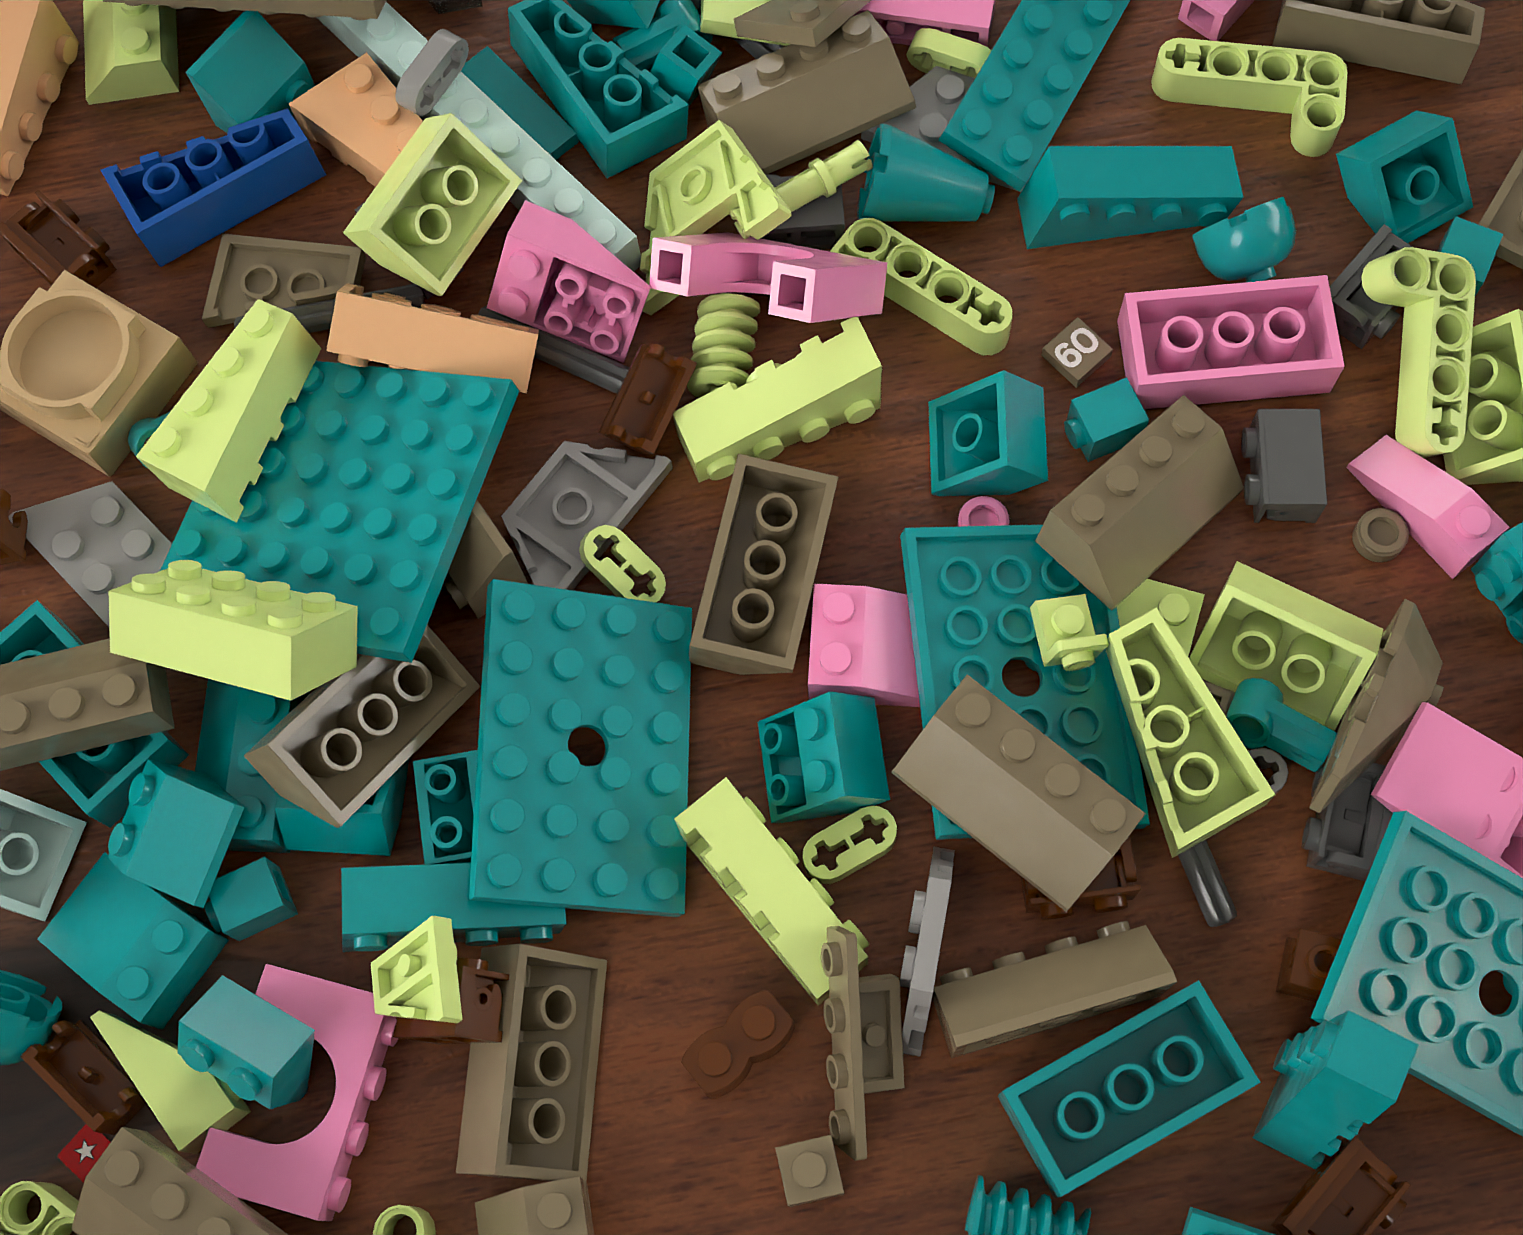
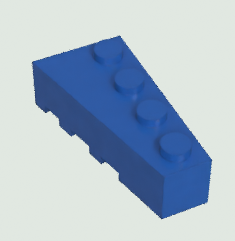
[101,108,326,267]

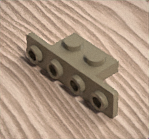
[821,926,905,1161]

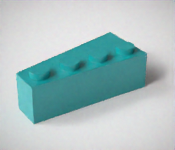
[1017,146,1244,249]
[341,863,566,952]
[1253,1010,1419,1170]

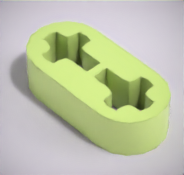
[906,28,991,78]
[579,525,666,602]
[803,806,897,884]

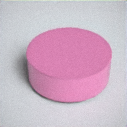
[957,496,1009,527]

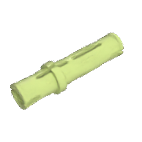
[730,140,873,239]

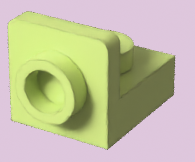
[1030,594,1109,671]

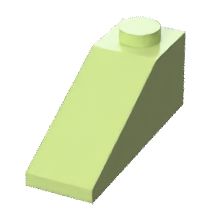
[90,1010,251,1154]

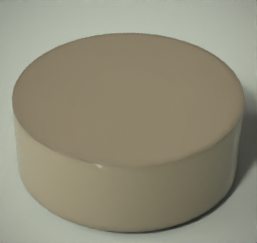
[1352,508,1409,562]

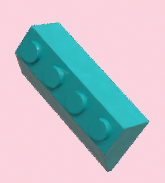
[195,679,310,853]

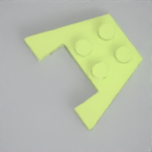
[640,120,792,315]

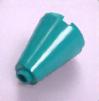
[857,123,995,222]

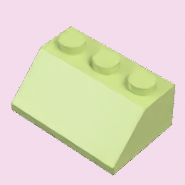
[83,0,179,105]
[343,113,522,296]
[1432,309,1523,485]
[1189,561,1383,731]

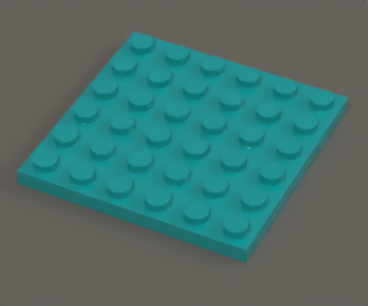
[160,361,519,663]

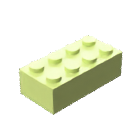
[108,560,358,700]

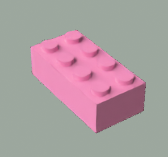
[1117,275,1345,409]

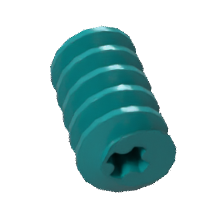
[965,1175,1091,1235]

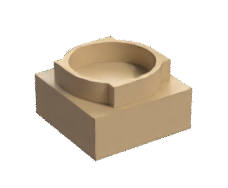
[0,270,198,477]

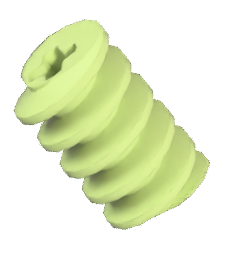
[687,293,760,398]

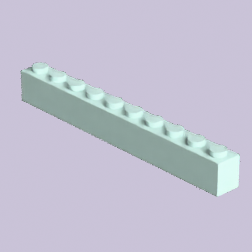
[317,2,641,272]

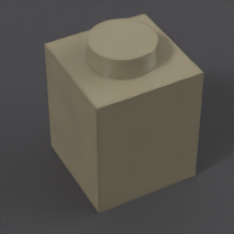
[775,1135,844,1207]

